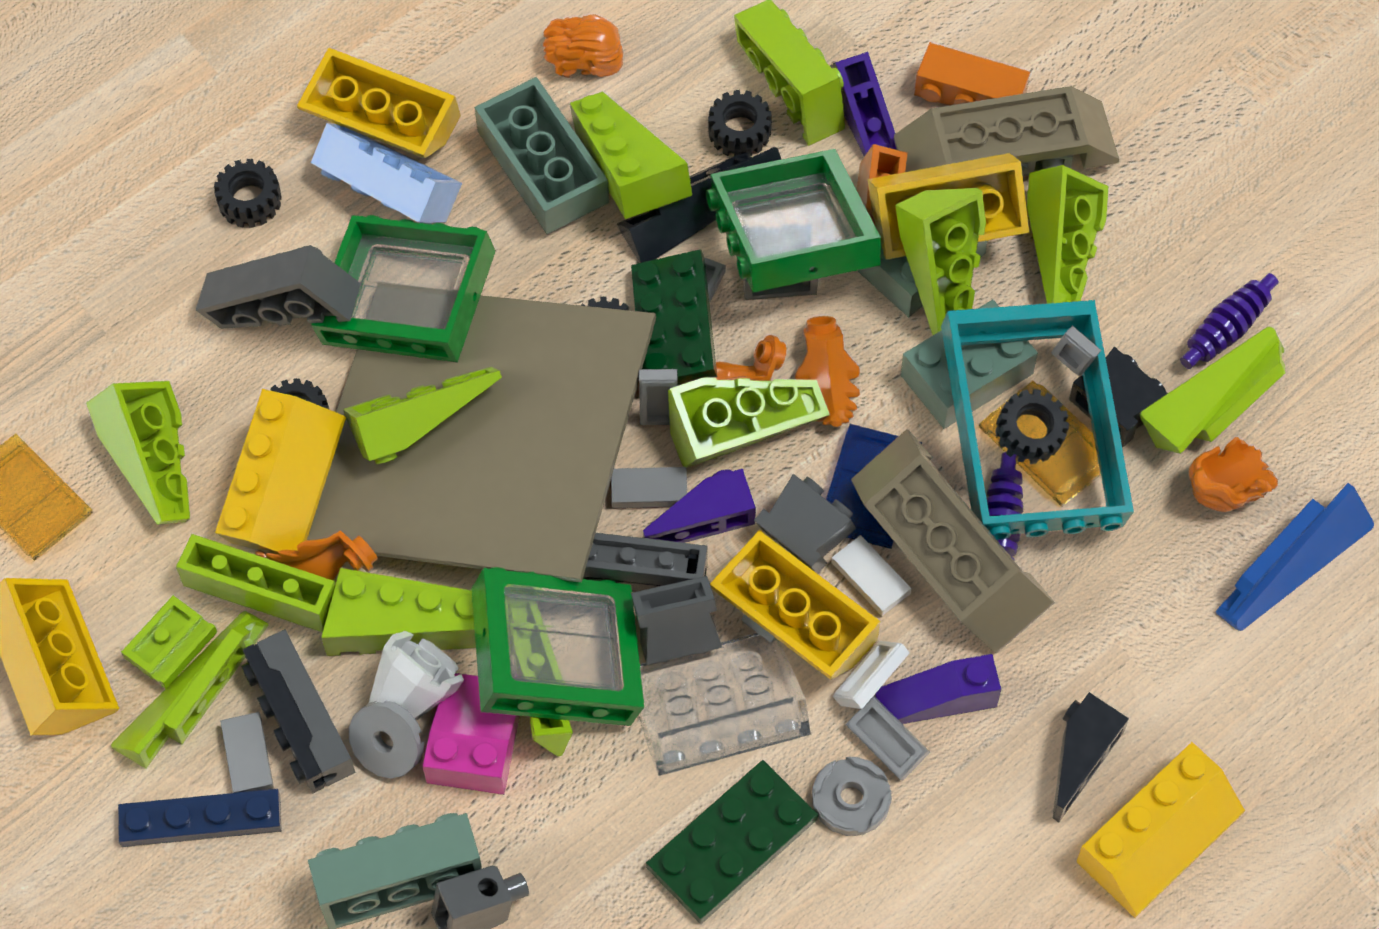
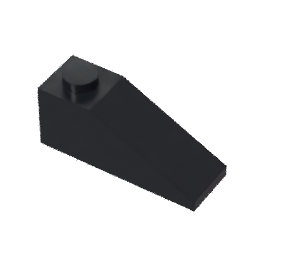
[1052,692,1129,822]

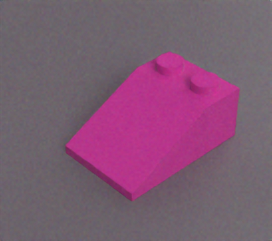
[423,673,520,795]

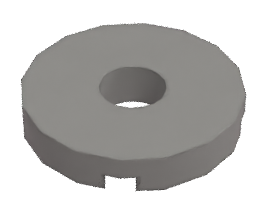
[349,701,424,779]
[812,757,892,836]

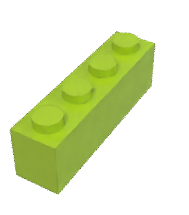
[176,534,335,633]

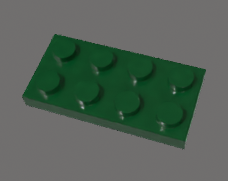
[631,249,717,386]
[646,760,818,924]

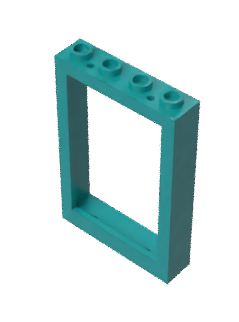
[941,300,1134,540]

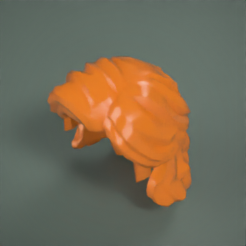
[543,14,623,78]
[1189,437,1278,512]

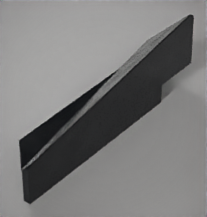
[617,147,781,263]

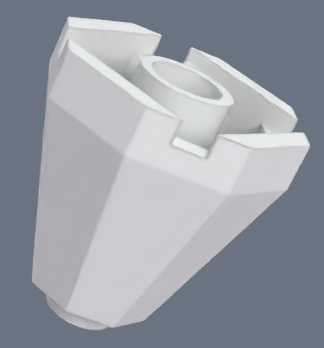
[368,631,464,720]

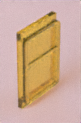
[978,380,1101,507]
[0,433,93,561]

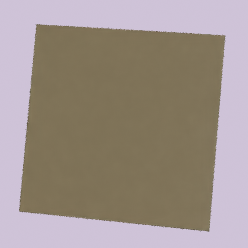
[307,285,656,583]

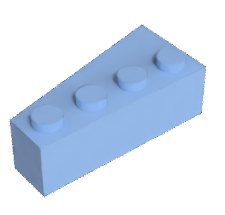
[311,123,462,224]

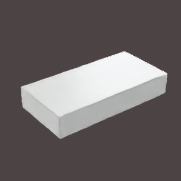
[831,535,911,616]
[833,641,910,709]

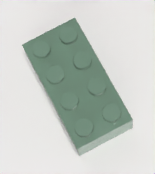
[474,77,609,234]
[308,813,482,929]

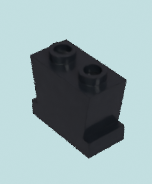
[1069,346,1168,448]

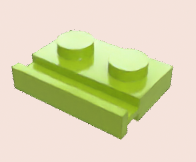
[121,595,217,689]

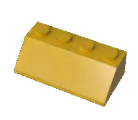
[297,47,461,158]
[868,153,1029,260]
[215,389,346,555]
[710,530,880,680]
[0,578,120,735]
[1076,742,1245,918]

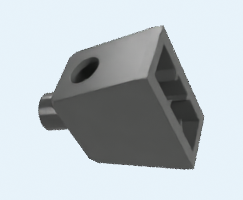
[431,865,529,929]

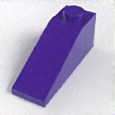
[830,52,897,157]
[643,468,756,543]
[875,654,1001,724]

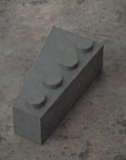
[196,245,361,329]

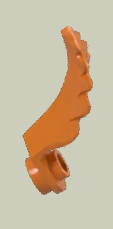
[795,316,860,427]
[715,335,786,381]
[255,530,378,580]

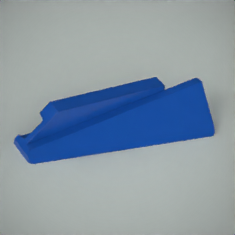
[1216,483,1374,631]

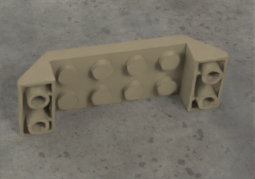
[894,86,1119,172]
[851,429,1055,653]

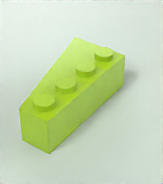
[734,0,845,146]
[570,91,692,219]
[321,568,476,656]

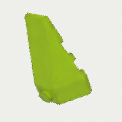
[1027,165,1109,304]
[895,188,986,335]
[343,367,502,464]
[668,377,830,467]
[86,381,190,525]

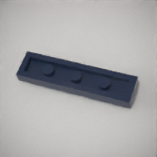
[118,789,282,847]

